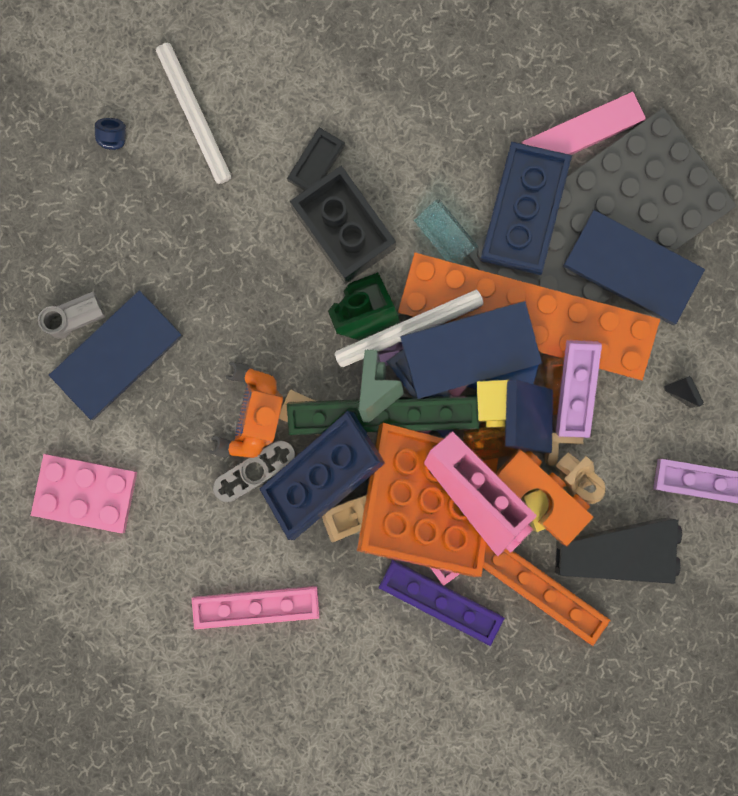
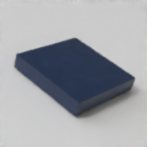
[505,380,553,453]

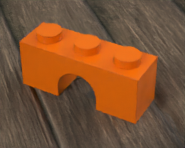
[495,450,594,546]

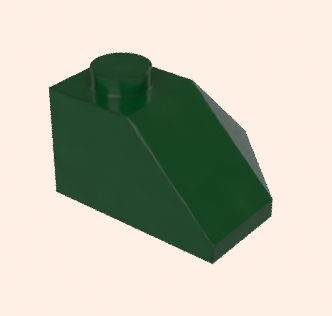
[328,272,400,341]

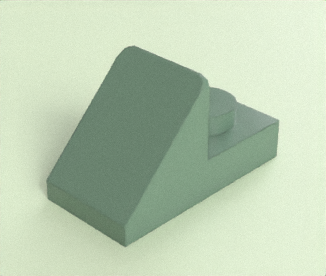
[359,350,404,422]

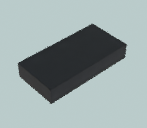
[287,127,345,191]

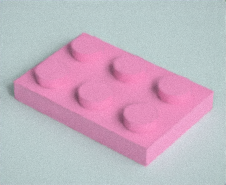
[30,454,137,533]

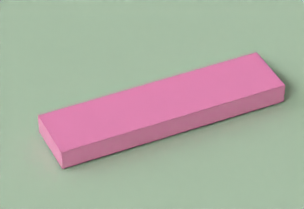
[521,92,646,155]
[192,586,320,629]

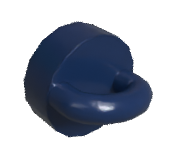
[95,118,126,150]

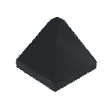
[663,376,704,408]

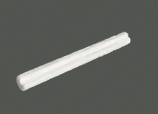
[156,43,231,184]
[335,290,484,367]

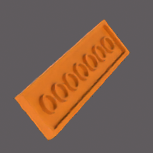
[398,253,660,381]

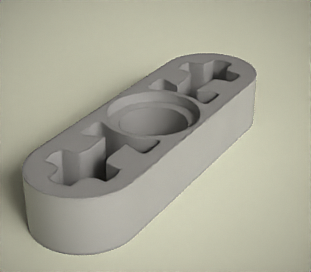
[213,441,296,502]

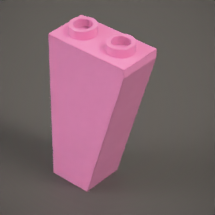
[424,431,537,556]

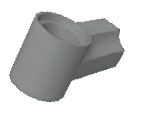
[38,291,105,339]

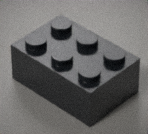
[290,165,396,284]

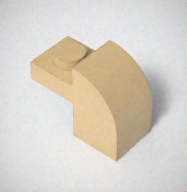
[322,494,367,542]

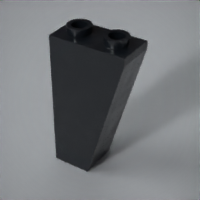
[555,518,682,584]

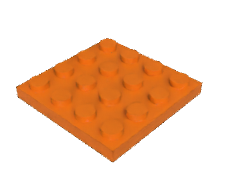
[357,423,499,577]

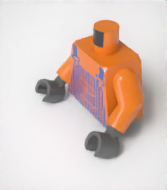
[209,362,283,458]

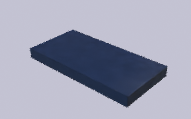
[480,141,572,275]
[563,210,705,325]
[49,290,183,420]
[400,301,542,399]
[259,411,385,540]

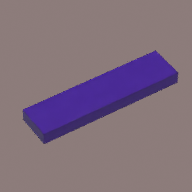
[378,559,505,646]

